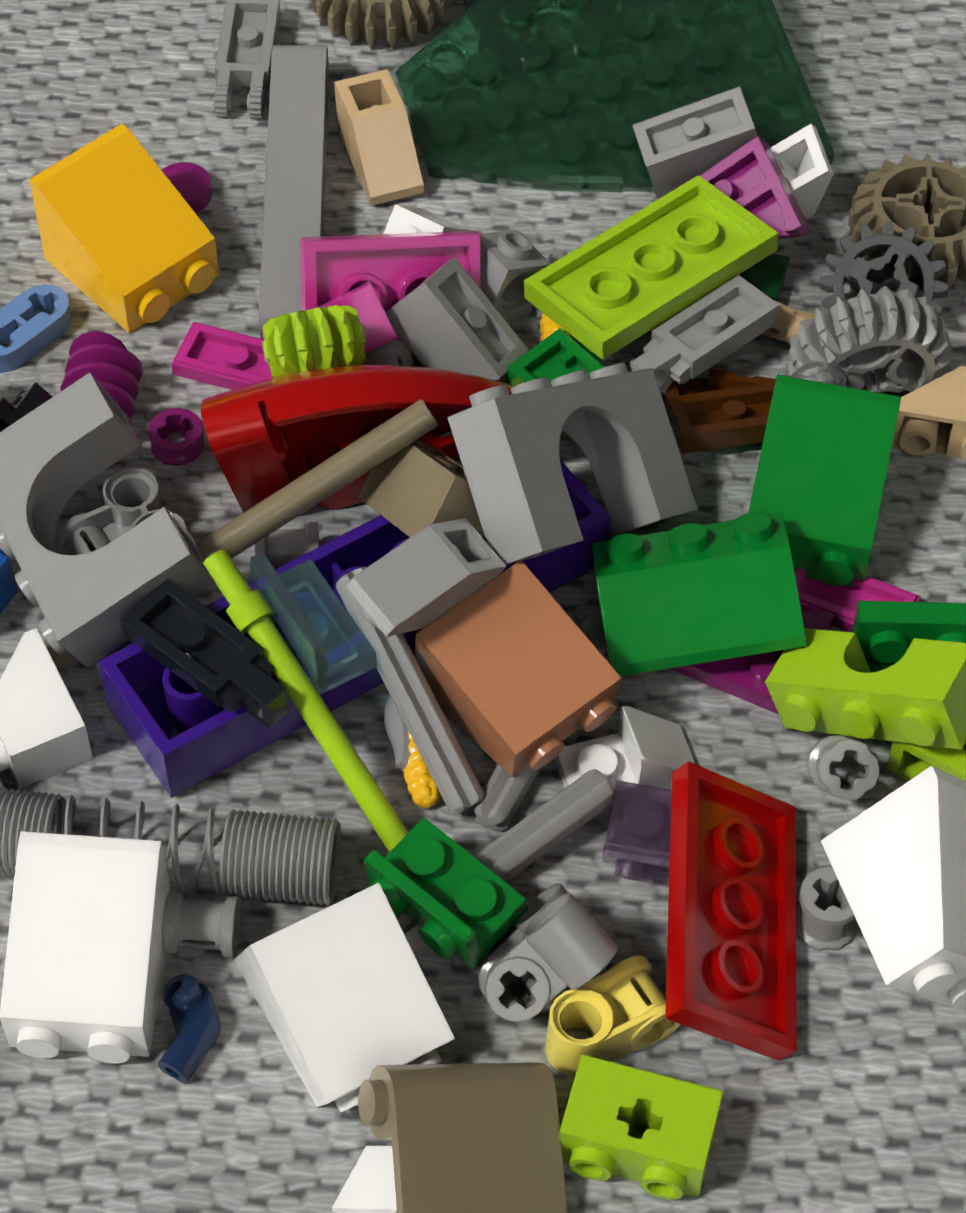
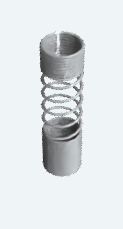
[0,788,341,906]

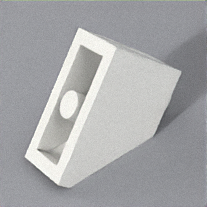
[0,628,93,789]

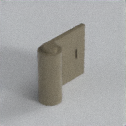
[358,1062,568,1213]

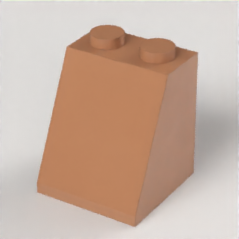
[415,560,622,777]

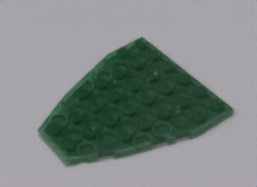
[395,0,835,192]

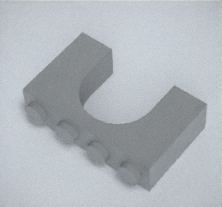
[447,363,698,565]
[0,372,215,668]

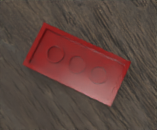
[665,761,797,1061]

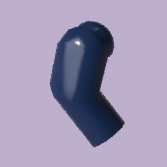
[158,974,221,1084]

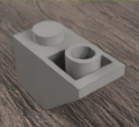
[345,518,506,637]

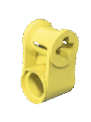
[545,955,681,1076]

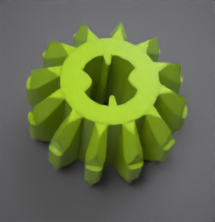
[262,305,366,378]

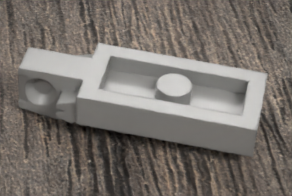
[630,275,780,393]

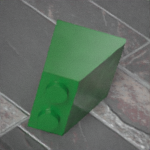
[748,374,901,587]

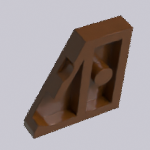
[661,369,776,454]

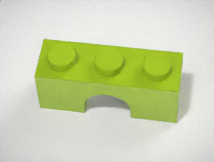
[765,628,966,750]

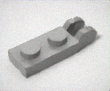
[214,0,281,119]

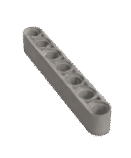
[259,45,329,339]

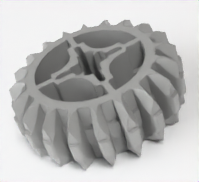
[787,286,952,397]

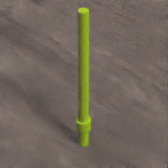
[203,549,409,852]

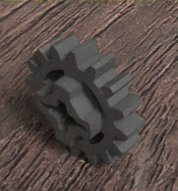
[819,221,948,317]

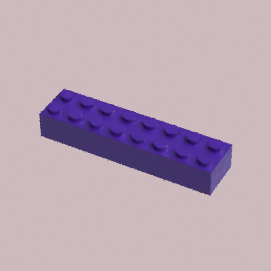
[98,459,610,798]

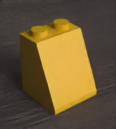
[29,123,219,334]

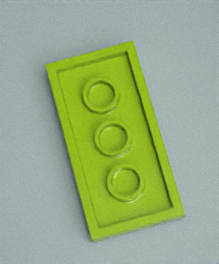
[524,175,779,360]

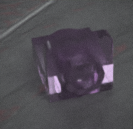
[602,780,672,883]

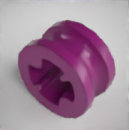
[148,408,205,466]

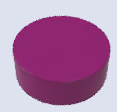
[162,162,212,213]

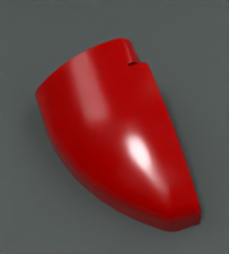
[201,365,514,513]

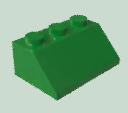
[592,512,807,676]

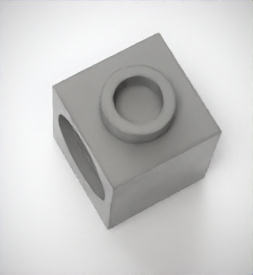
[480,229,551,323]

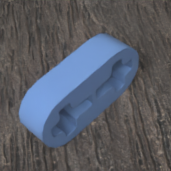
[0,284,72,373]

